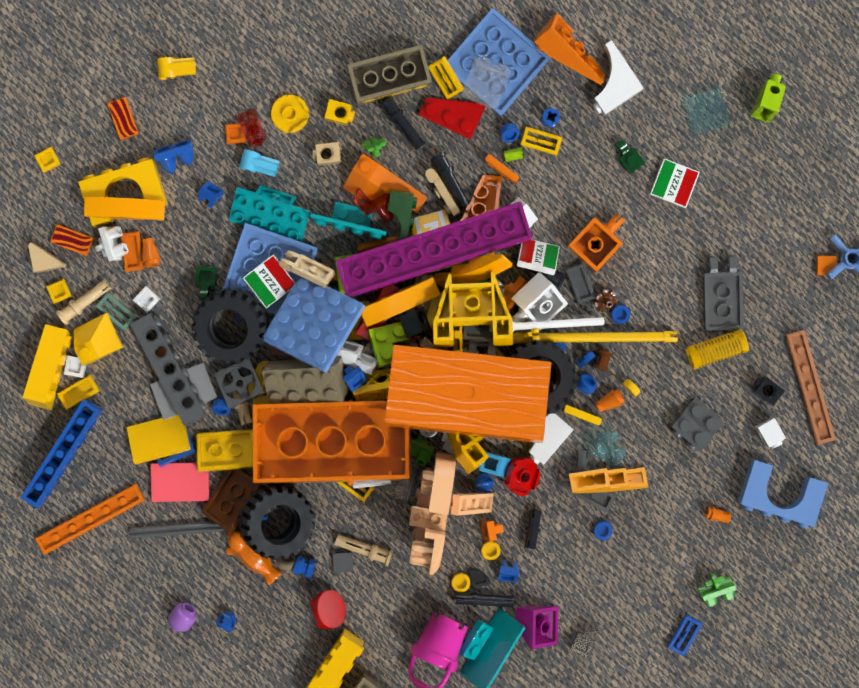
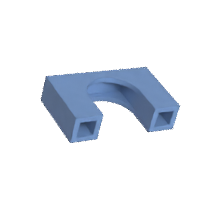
[738,459,828,529]

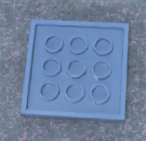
[448,8,551,117]
[223,223,318,314]
[263,276,366,373]

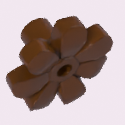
[593,288,618,312]

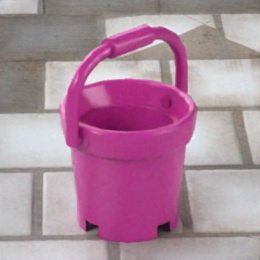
[408,611,468,688]

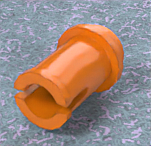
[705,506,731,524]

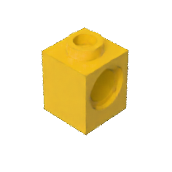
[325,99,355,126]

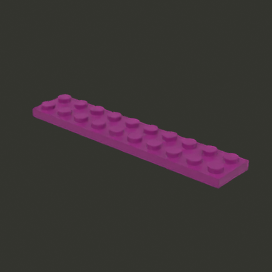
[336,201,533,298]

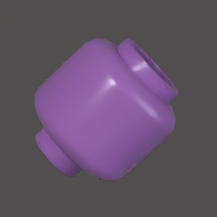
[168,603,197,632]

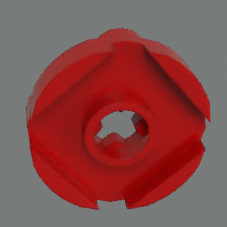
[504,457,540,496]

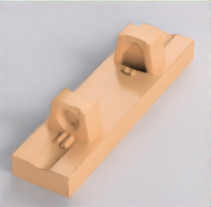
[450,492,494,515]

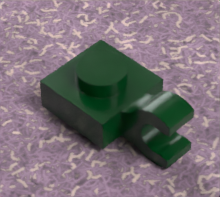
[615,140,645,175]
[195,266,217,300]

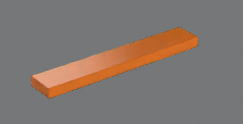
[35,483,145,555]

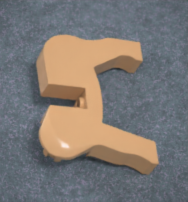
[409,451,456,575]

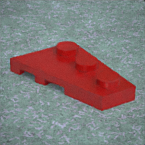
[419,98,487,140]

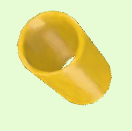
[686,329,749,370]

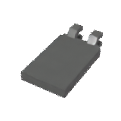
[703,256,744,331]
[462,287,504,356]

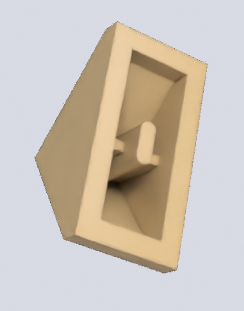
[28,242,67,273]

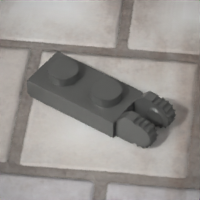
[561,471,616,513]

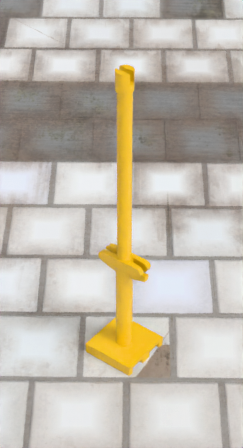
[453,326,678,352]

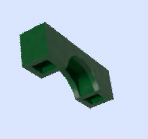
[388,189,417,242]

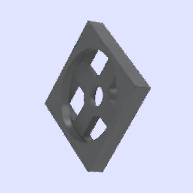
[214,359,265,409]

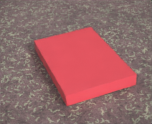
[151,462,210,502]

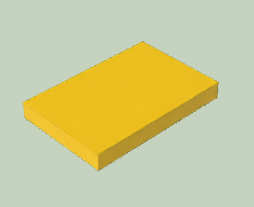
[127,415,191,465]
[196,429,253,472]

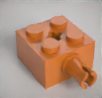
[567,213,625,273]

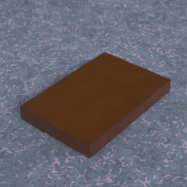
[201,469,263,534]

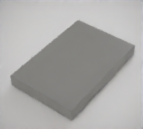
[150,363,218,420]

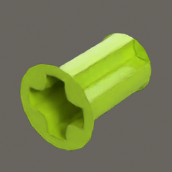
[504,147,525,162]

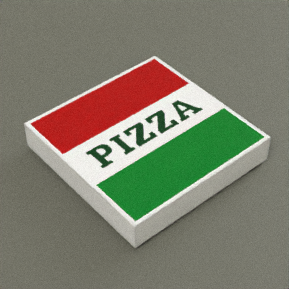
[650,159,700,208]
[517,240,560,275]
[243,254,295,309]

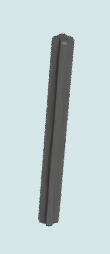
[129,521,241,539]

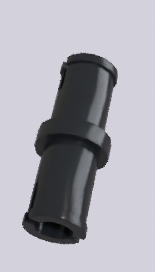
[524,509,542,549]

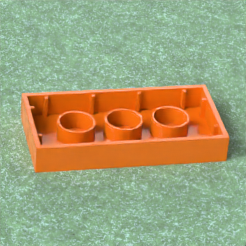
[384,345,552,443]
[253,401,412,484]

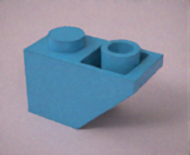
[478,451,512,477]

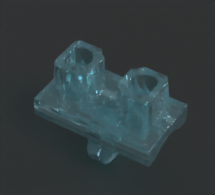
[593,430,627,466]

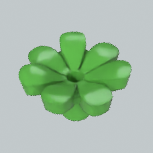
[361,137,386,157]

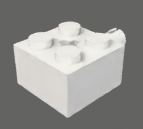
[511,272,568,331]

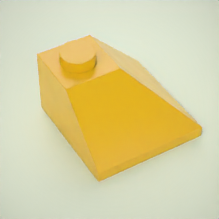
[74,313,123,366]

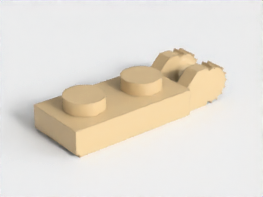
[425,169,461,216]
[279,250,335,288]

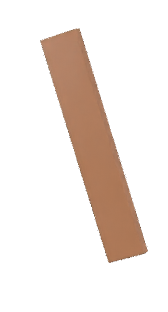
[785,330,836,445]

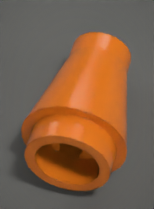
[142,238,161,268]
[595,388,625,412]

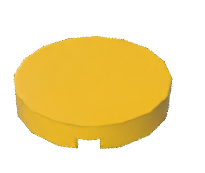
[271,95,309,133]

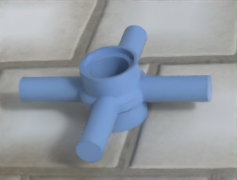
[826,234,859,280]

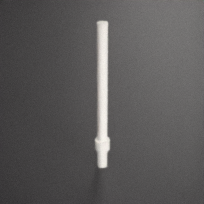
[489,317,604,332]

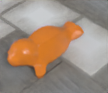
[226,530,282,585]

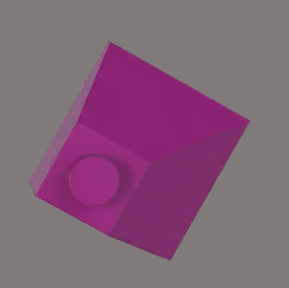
[516,605,559,649]

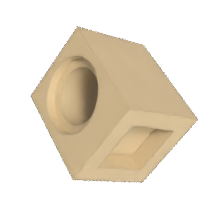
[312,142,341,166]

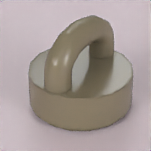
[276,554,296,574]

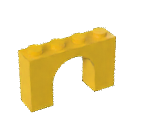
[78,157,169,227]

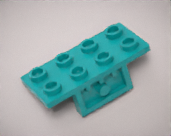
[229,185,310,242]
[310,202,387,240]
[459,608,525,688]

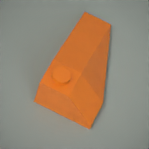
[534,13,606,85]
[343,154,428,213]
[460,175,502,255]

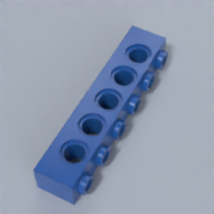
[21,399,104,508]

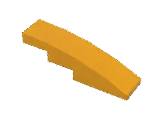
[84,197,165,221]
[434,254,512,289]
[361,277,441,327]
[569,467,648,493]

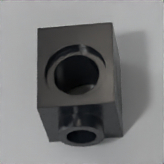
[399,307,431,338]
[751,376,785,406]

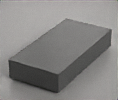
[565,263,596,305]

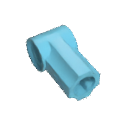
[239,149,280,177]

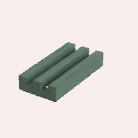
[96,292,137,331]

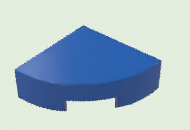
[575,351,595,368]

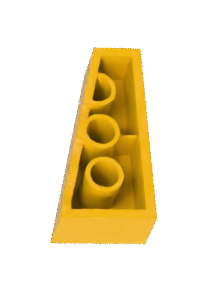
[22,324,72,410]
[306,629,364,688]

